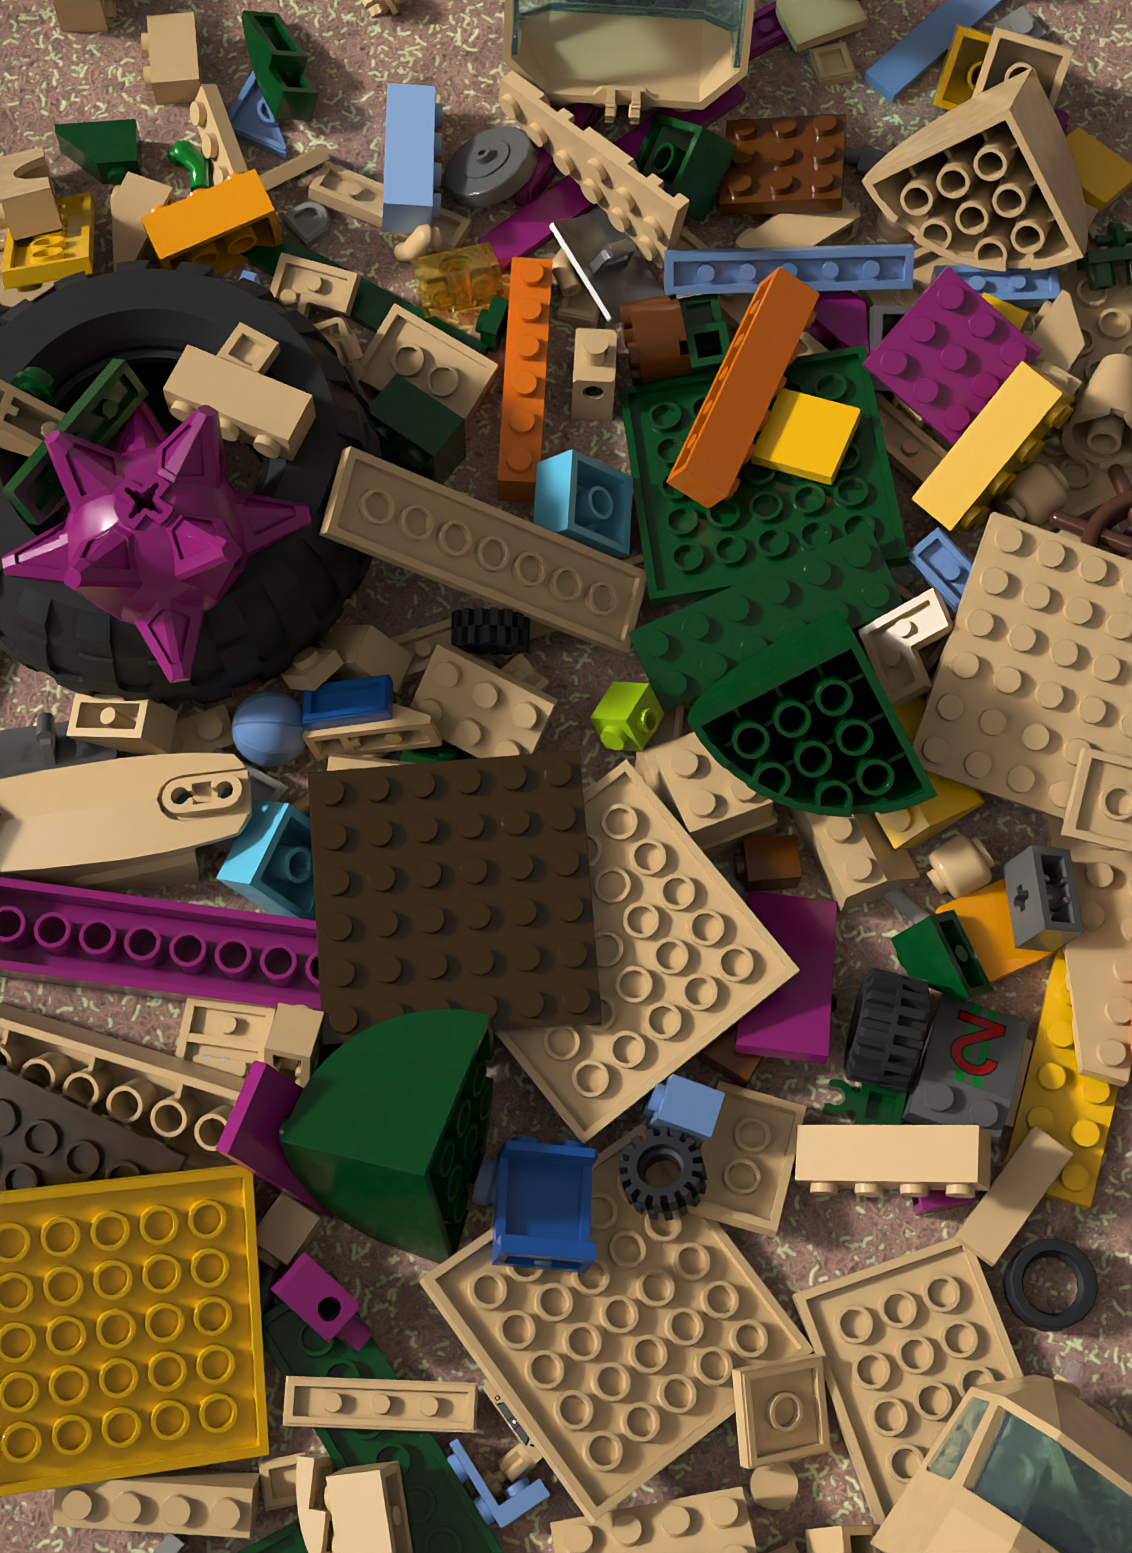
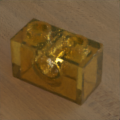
[410,242,505,318]

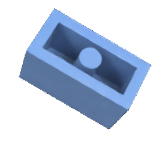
[641,1074,726,1146]

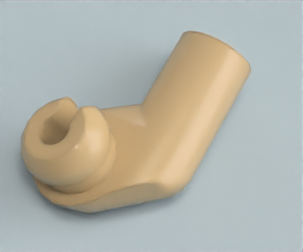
[394,224,443,262]

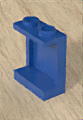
[492,1136,598,1273]

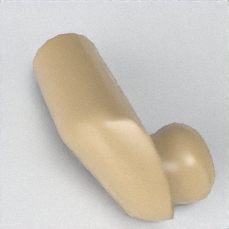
[552,248,582,298]

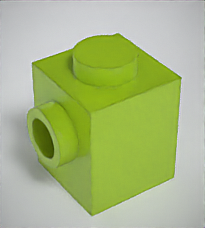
[590,681,665,752]

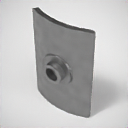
[549,208,665,324]
[0,712,118,779]

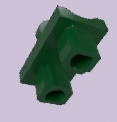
[1076,220,1132,291]

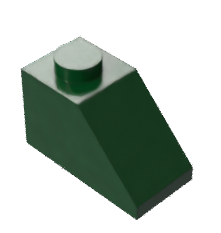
[55,119,143,186]
[890,910,994,1002]

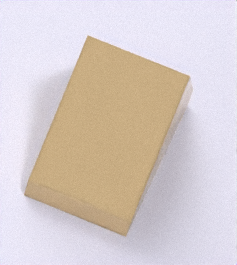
[323,625,414,696]

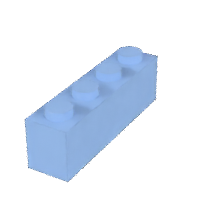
[382,83,443,234]

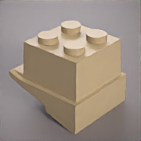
[636,732,778,859]

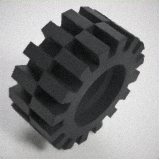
[451,607,530,655]
[618,1127,707,1221]

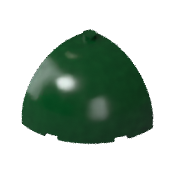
[688,609,938,817]
[278,1009,494,1264]

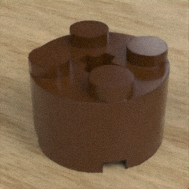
[619,293,691,385]

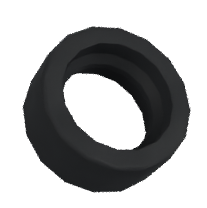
[1003,1239,1098,1332]

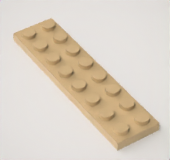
[319,446,647,655]

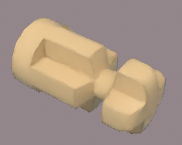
[480,1442,538,1498]

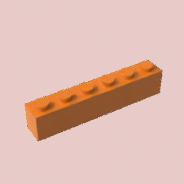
[497,257,553,503]
[666,267,820,509]

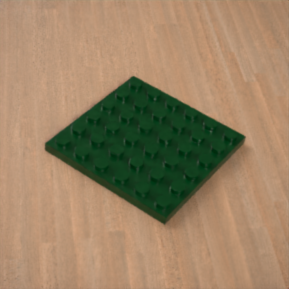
[619,345,909,608]

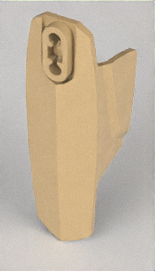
[0,753,252,891]

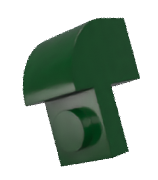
[678,294,730,375]

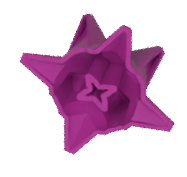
[2,401,311,683]

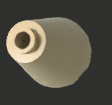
[1062,354,1132,471]

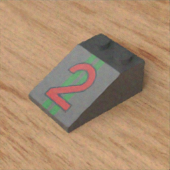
[902,993,1029,1149]

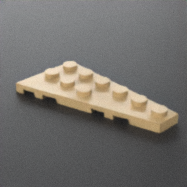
[498,70,690,269]
[1042,813,1132,1087]

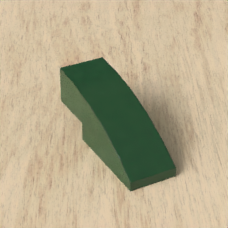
[241,10,319,121]

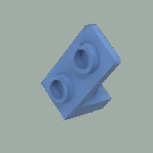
[447,1439,550,1529]

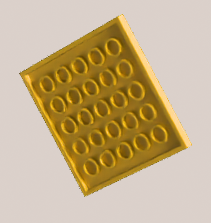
[0,1165,269,1497]

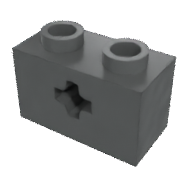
[1003,845,1084,952]

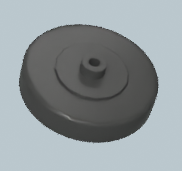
[444,126,538,208]

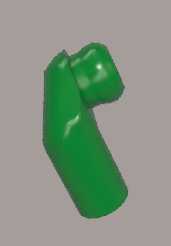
[167,140,211,192]

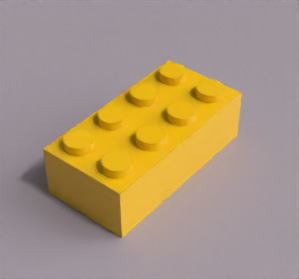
[911,361,1075,531]

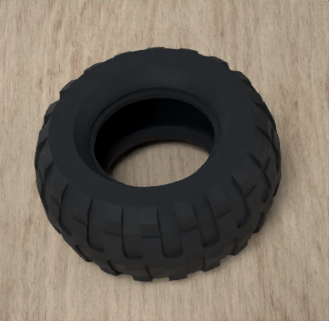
[0,260,382,707]

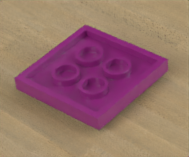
[861,266,1042,446]

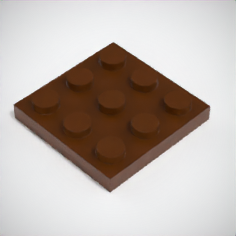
[719,114,847,216]

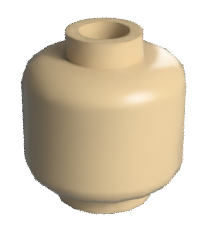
[1004,462,1070,525]
[926,834,995,899]

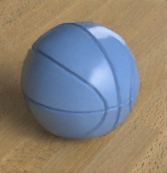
[231,690,306,767]

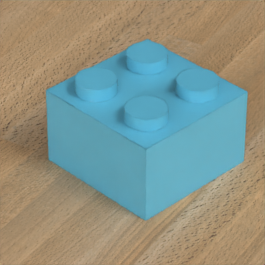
[533,449,633,559]
[216,799,316,920]

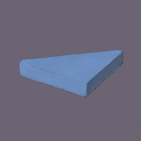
[227,71,289,160]

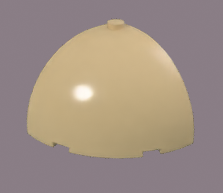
[862,67,1088,271]

